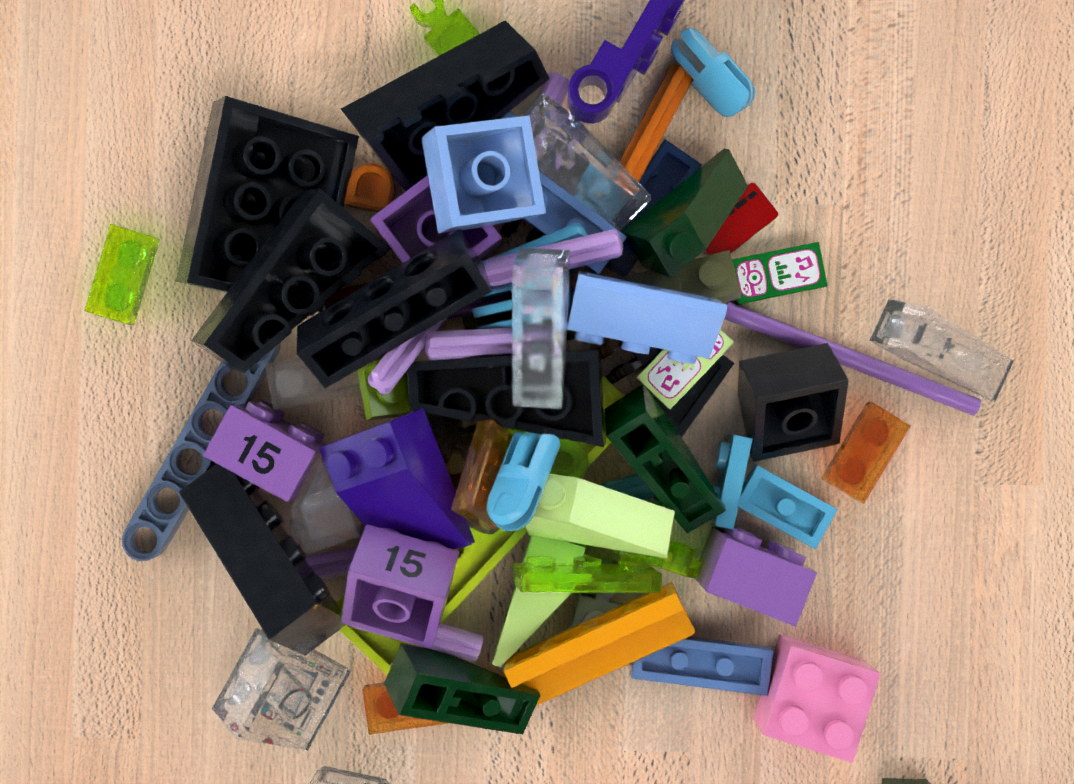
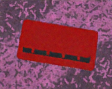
[705,183,778,255]

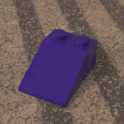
[319,408,475,550]

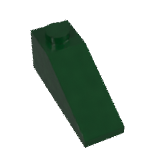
[622,148,748,278]
[604,384,726,533]
[384,643,540,735]

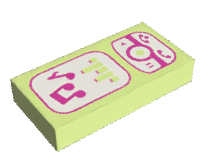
[636,329,734,410]

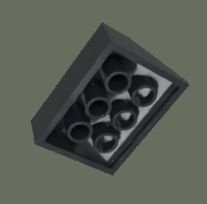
[176,96,359,312]

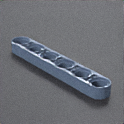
[122,342,281,561]

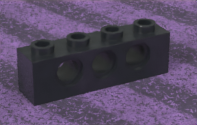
[297,229,492,389]

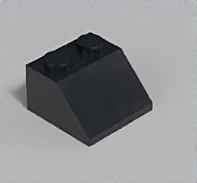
[738,343,849,462]

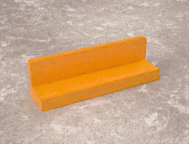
[503,582,695,706]

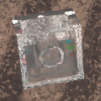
[212,628,351,750]

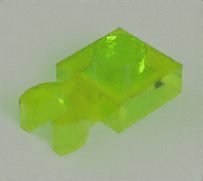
[410,0,480,57]

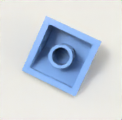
[421,115,546,234]

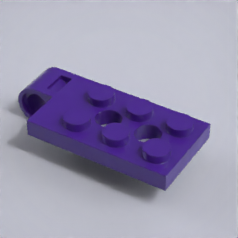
[567,0,685,124]

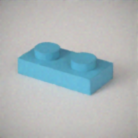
[710,433,753,530]
[738,464,838,549]

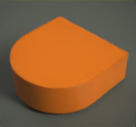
[344,163,396,212]

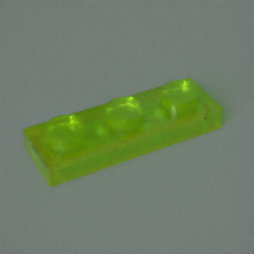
[512,556,662,593]

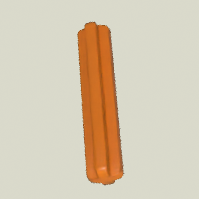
[613,64,693,187]

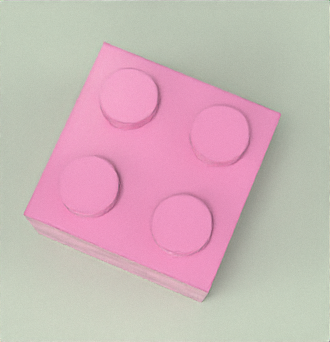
[753,634,881,763]

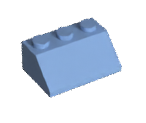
[567,271,728,364]

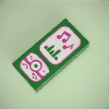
[732,242,828,305]

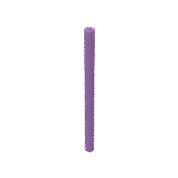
[724,302,981,416]

